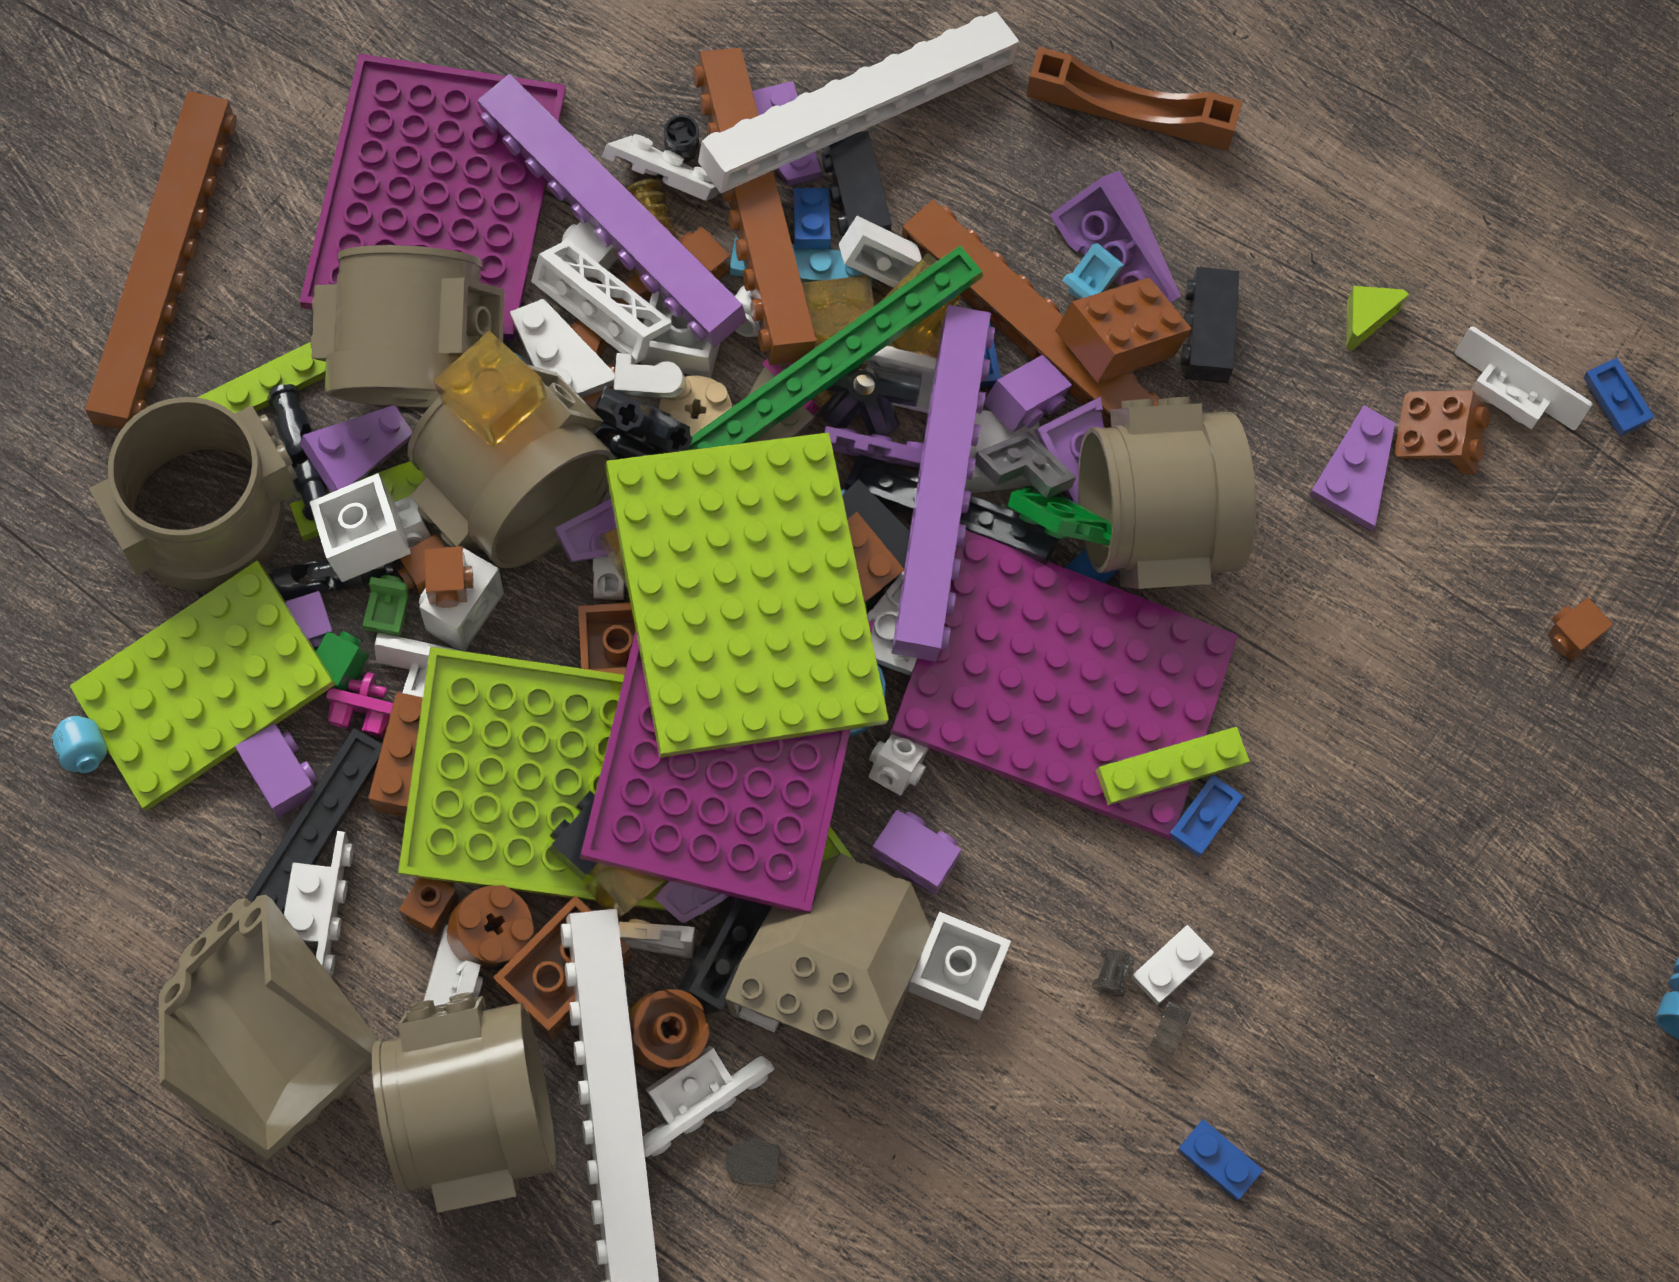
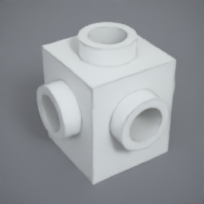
[869,734,928,796]

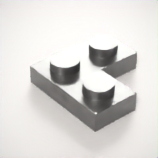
[974,431,1076,498]

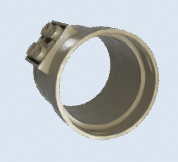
[311,245,505,408]
[408,360,616,568]
[89,397,297,592]
[1078,397,1256,589]
[372,992,557,1213]

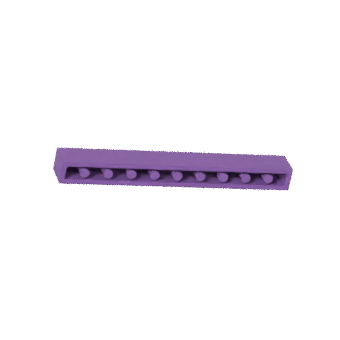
[477,74,747,348]
[891,305,995,662]

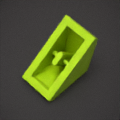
[1346,286,1409,351]

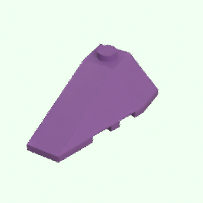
[1050,171,1181,303]

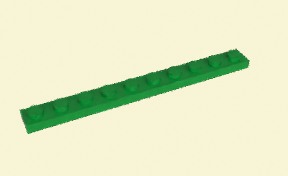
[668,245,983,453]

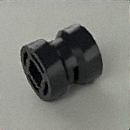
[664,114,700,162]

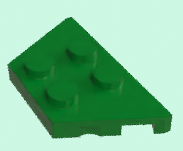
[1007,486,1112,546]

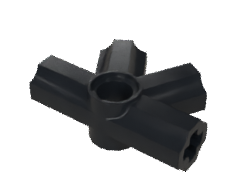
[819,360,922,436]
[593,386,693,453]

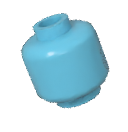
[51,716,107,773]

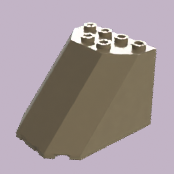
[725,854,931,1075]
[159,895,376,1160]

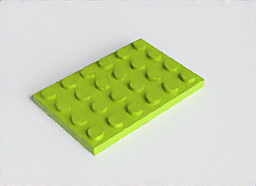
[70,561,336,811]

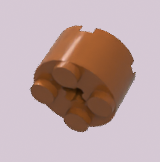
[447,885,534,969]
[628,989,709,1070]

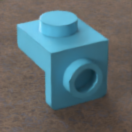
[1062,243,1124,300]

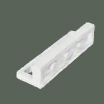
[531,240,672,364]

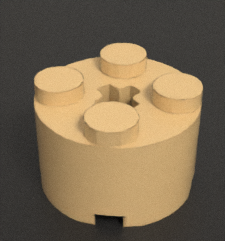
[659,375,732,436]

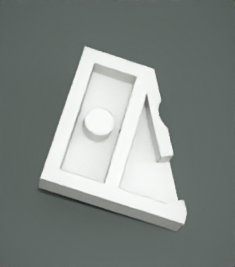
[619,919,696,960]

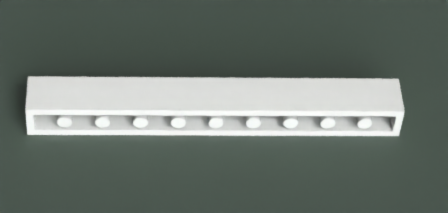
[698,12,1020,193]
[561,909,659,1282]

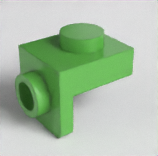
[362,575,410,637]

